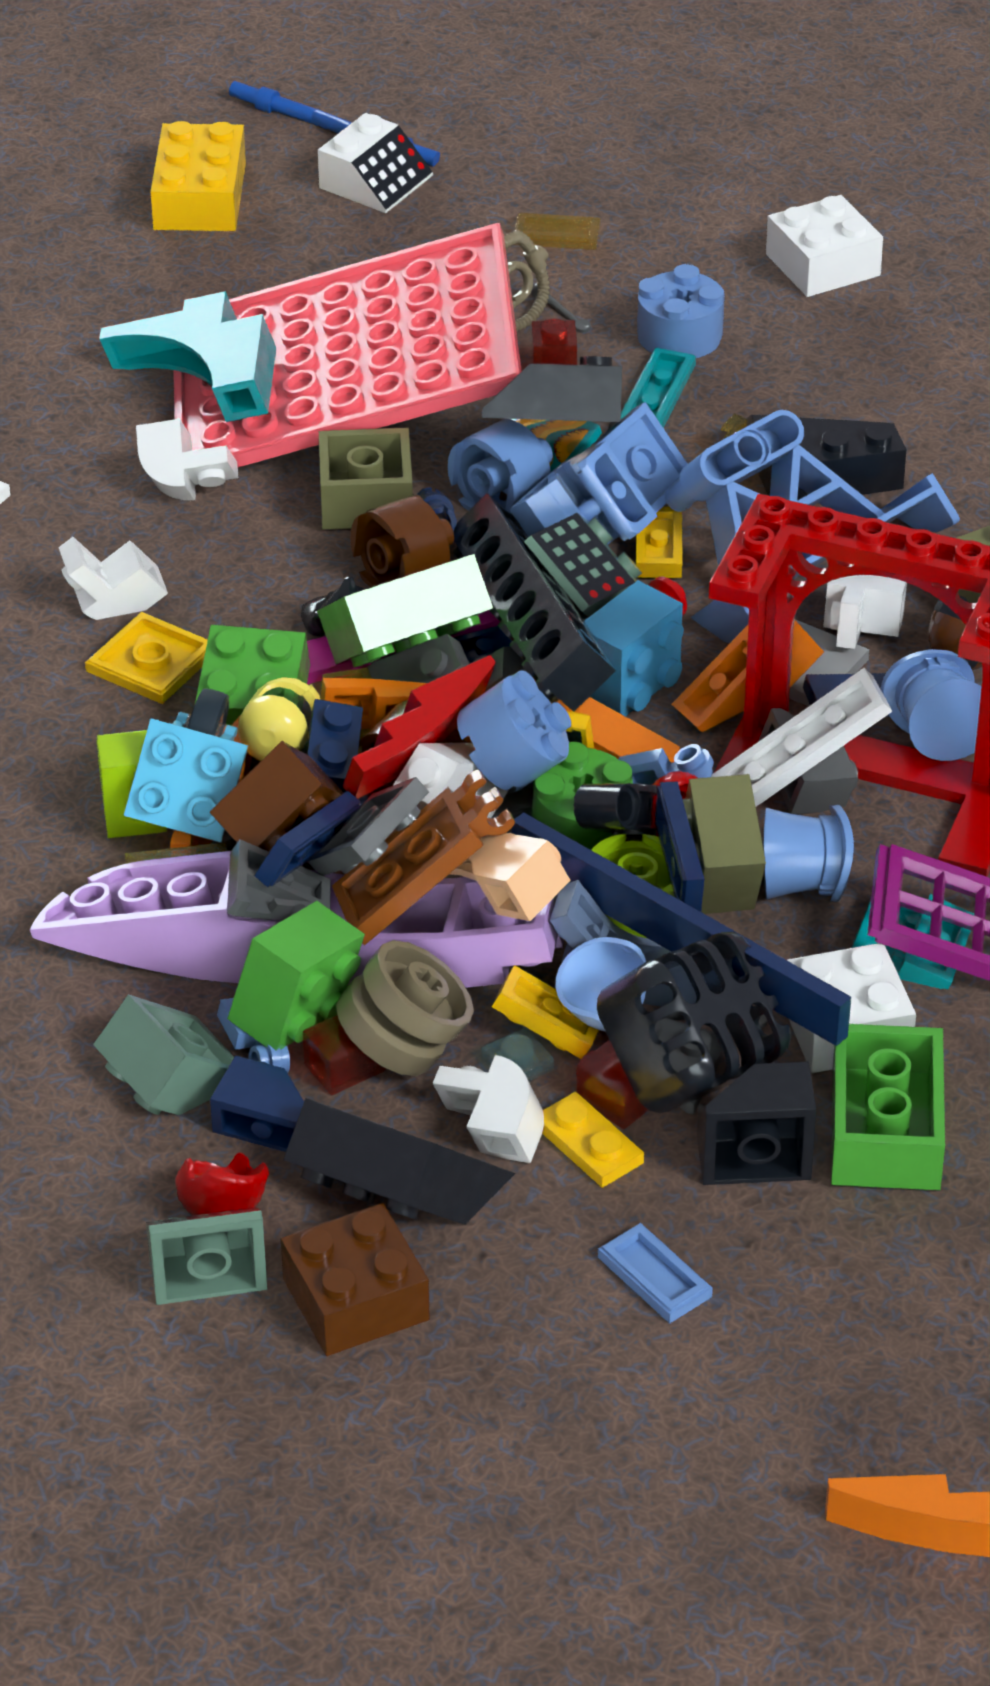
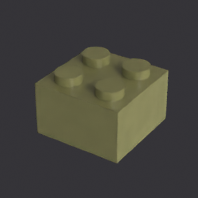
[318,428,413,530]
[683,774,766,914]

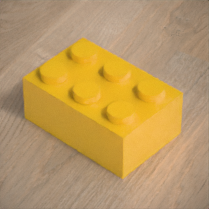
[151,121,246,231]

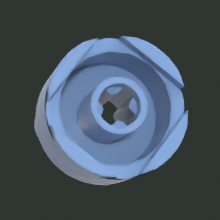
[637,264,724,358]
[448,419,553,516]
[457,670,572,791]

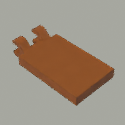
[332,770,515,946]

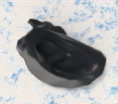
[301,576,364,636]

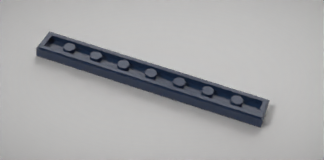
[512,812,852,1046]

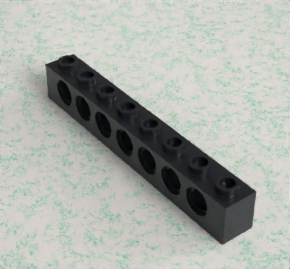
[453,493,616,712]

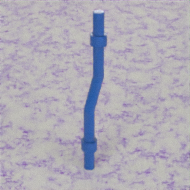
[229,81,440,167]

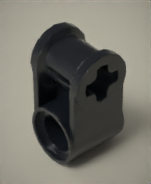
[573,783,658,838]

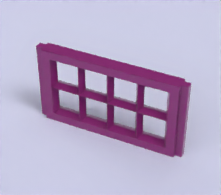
[867,844,990,981]

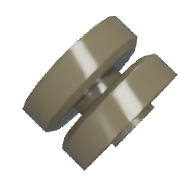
[336,940,474,1076]

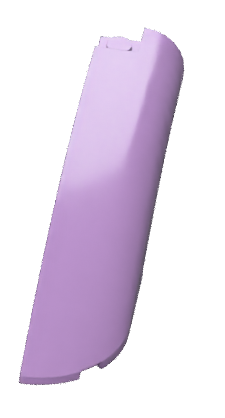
[30,851,564,988]

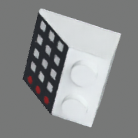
[318,113,433,213]

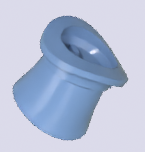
[881,649,982,761]
[763,805,854,902]

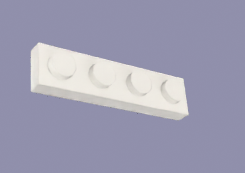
[711,668,892,807]

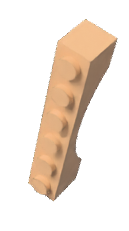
[335,829,571,921]

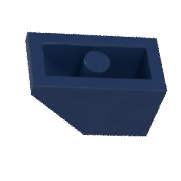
[210,1055,304,1152]

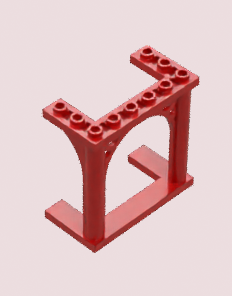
[709,493,990,877]

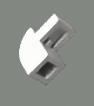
[136,419,238,500]
[58,537,168,620]
[823,575,907,649]
[433,1055,544,1163]

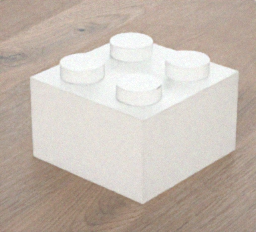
[766,195,883,297]
[787,943,916,1073]

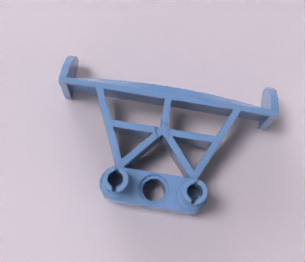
[665,410,960,643]

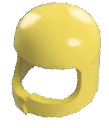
[238,677,320,761]

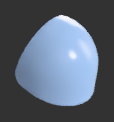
[555,937,646,1032]

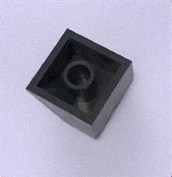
[697,1061,816,1185]

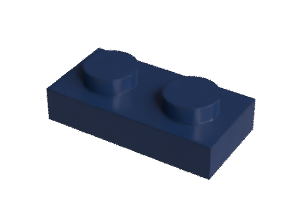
[306,699,363,793]

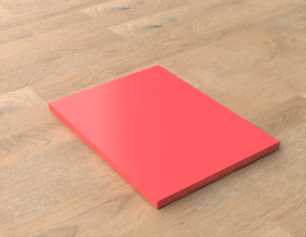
[173,223,522,467]

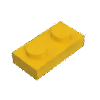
[636,506,682,578]
[492,965,599,1060]
[542,1091,644,1188]

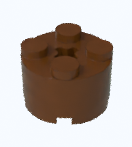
[350,495,454,588]

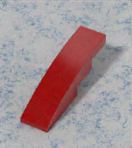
[343,655,496,799]

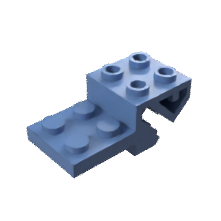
[509,402,688,545]

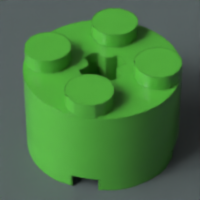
[532,742,633,850]

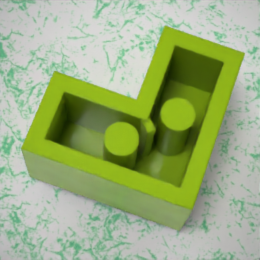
[96,730,167,838]

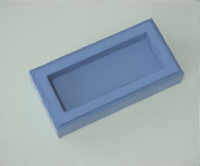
[598,1223,713,1324]

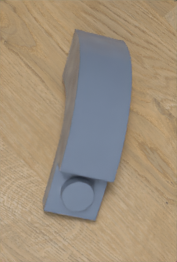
[550,880,710,1006]

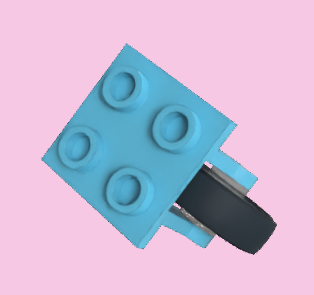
[124,689,249,843]

